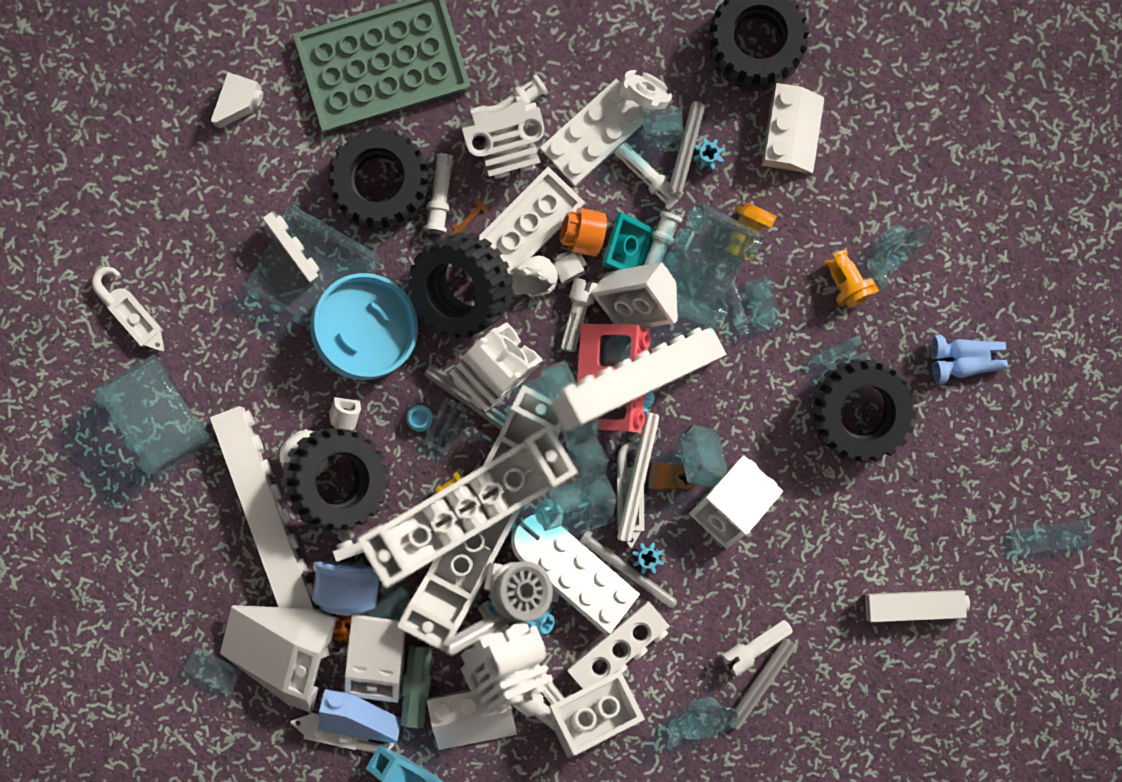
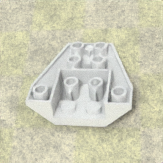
[220,605,337,713]

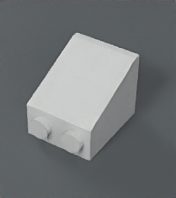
[689,456,783,549]

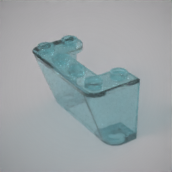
[664,202,765,330]
[93,354,215,476]

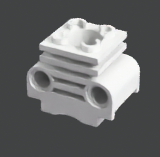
[460,95,544,179]
[449,323,543,412]
[461,621,553,714]

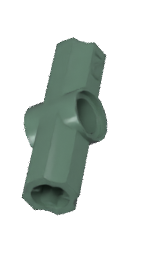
[401,645,433,728]

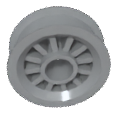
[490,561,553,622]

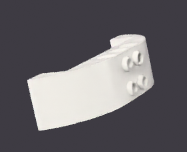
[358,426,577,587]

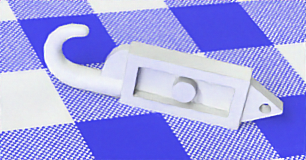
[92,267,164,351]
[617,441,644,548]
[291,712,395,753]

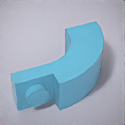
[366,745,443,782]

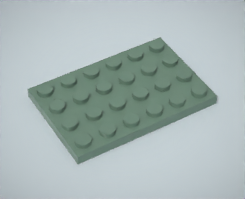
[293,0,471,134]

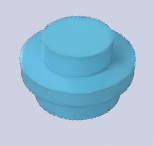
[406,405,433,431]

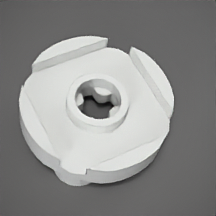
[619,70,672,114]

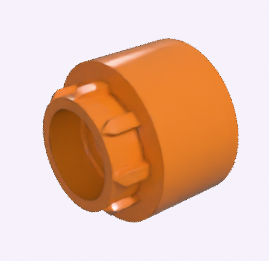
[560,208,607,257]

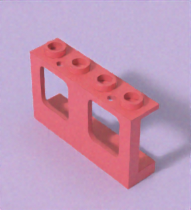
[575,324,651,433]

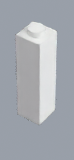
[865,590,970,622]

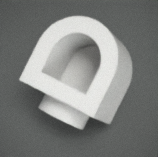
[554,252,587,284]
[329,397,361,430]

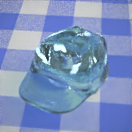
[867,224,930,290]
[666,697,738,748]

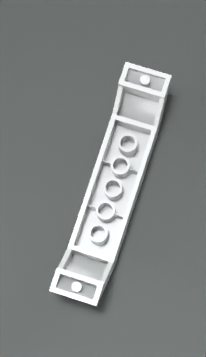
[397,385,563,651]

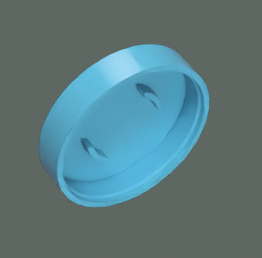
[310,273,418,380]

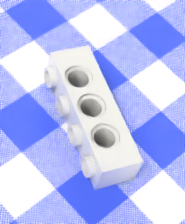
[567,601,669,689]

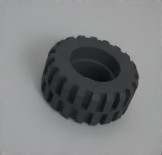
[707,0,809,91]
[328,127,430,231]
[408,232,514,338]
[809,359,917,463]
[281,429,389,531]

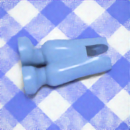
[930,335,1008,384]

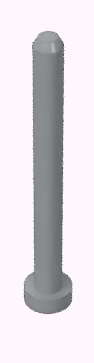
[579,529,677,608]

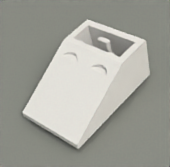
[345,615,405,703]

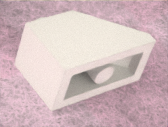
[211,72,263,128]

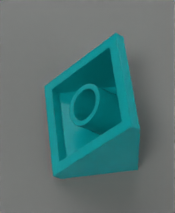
[602,212,655,271]

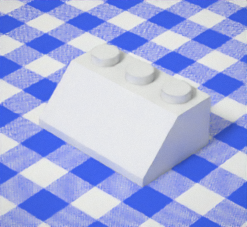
[761,83,824,173]
[591,262,677,327]
[549,671,644,758]
[427,688,517,750]

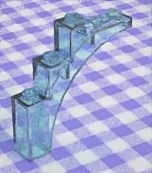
[540,361,616,531]

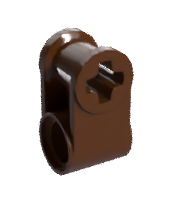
[648,463,699,490]

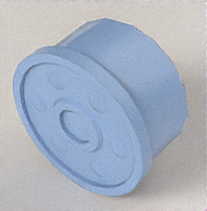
[312,561,381,616]

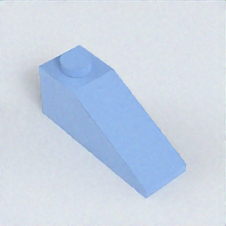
[318,690,401,744]

